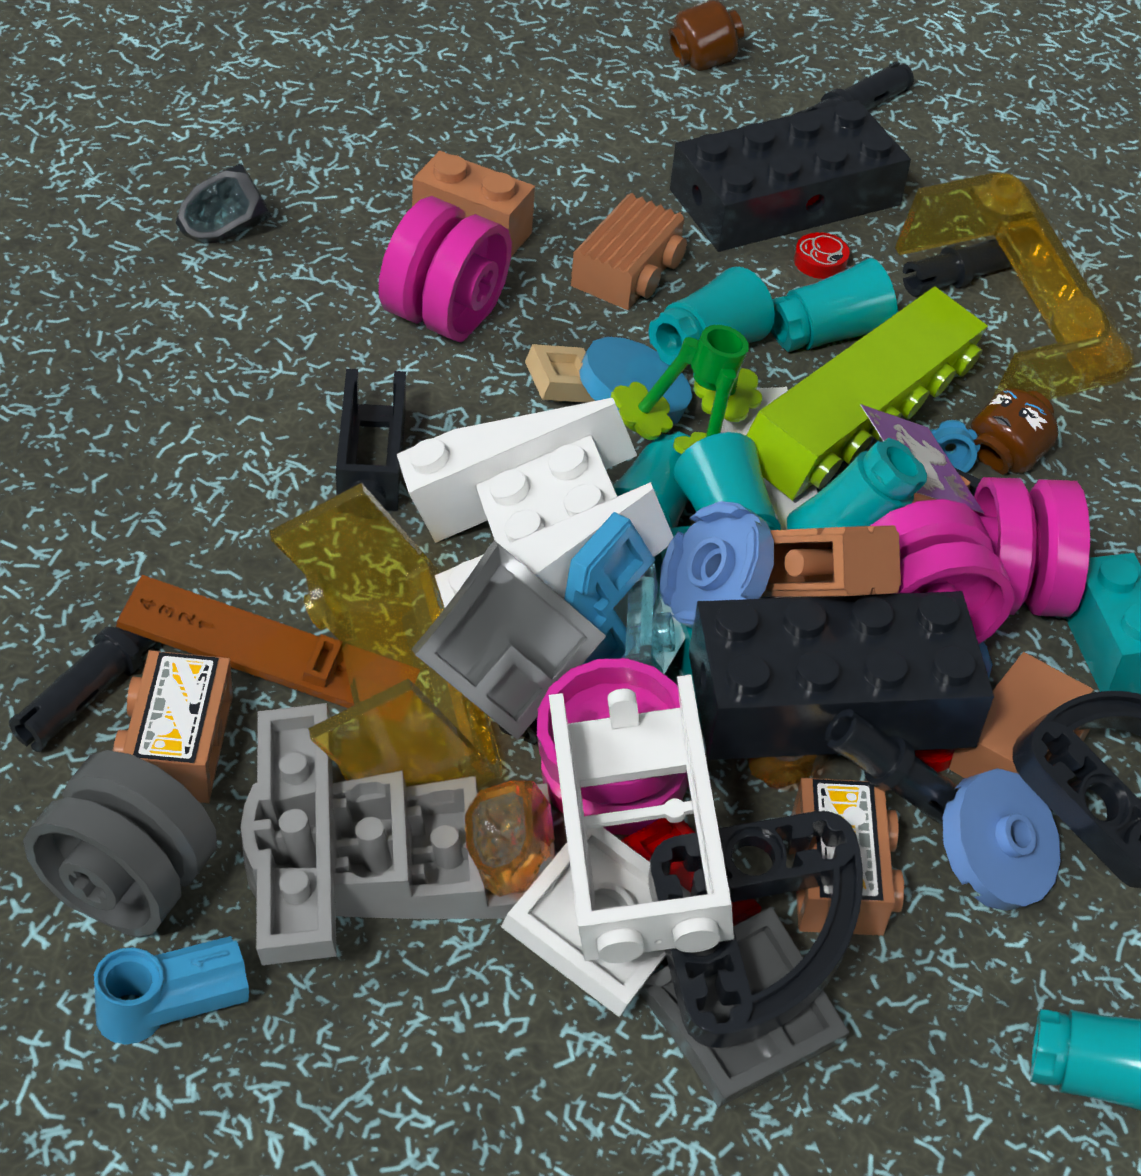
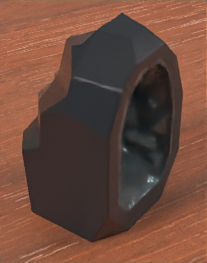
[176,163,272,243]

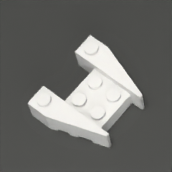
[397,398,673,607]

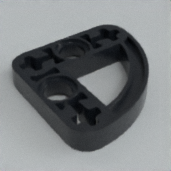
[1012,691,1141,888]
[648,811,863,1048]

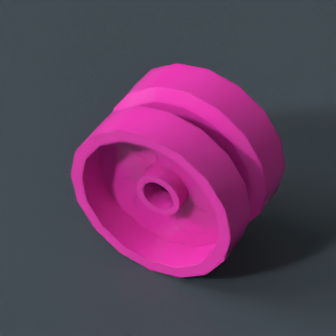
[379,196,512,343]
[973,477,1090,617]
[870,499,1015,644]
[537,658,689,835]

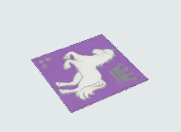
[860,404,984,513]

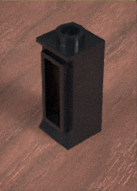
[336,369,406,515]

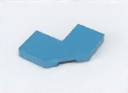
[564,512,655,665]

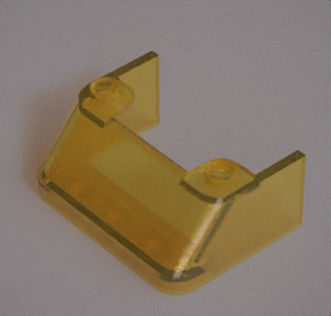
[895,172,1134,400]
[269,483,503,788]

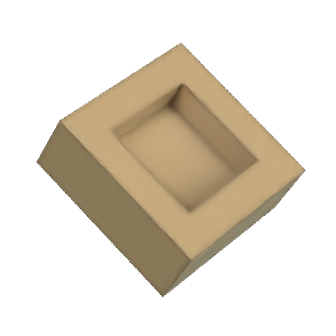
[525,344,595,402]

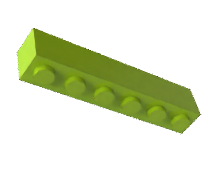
[746,286,988,500]

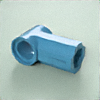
[94,936,249,1044]

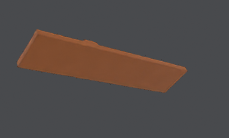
[116,575,420,721]

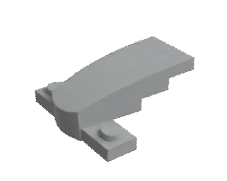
[240,703,555,965]

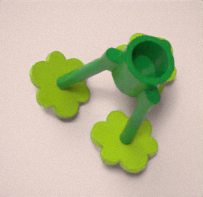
[611,325,762,454]

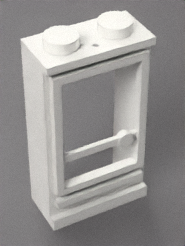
[549,675,734,963]

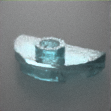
[625,563,676,673]

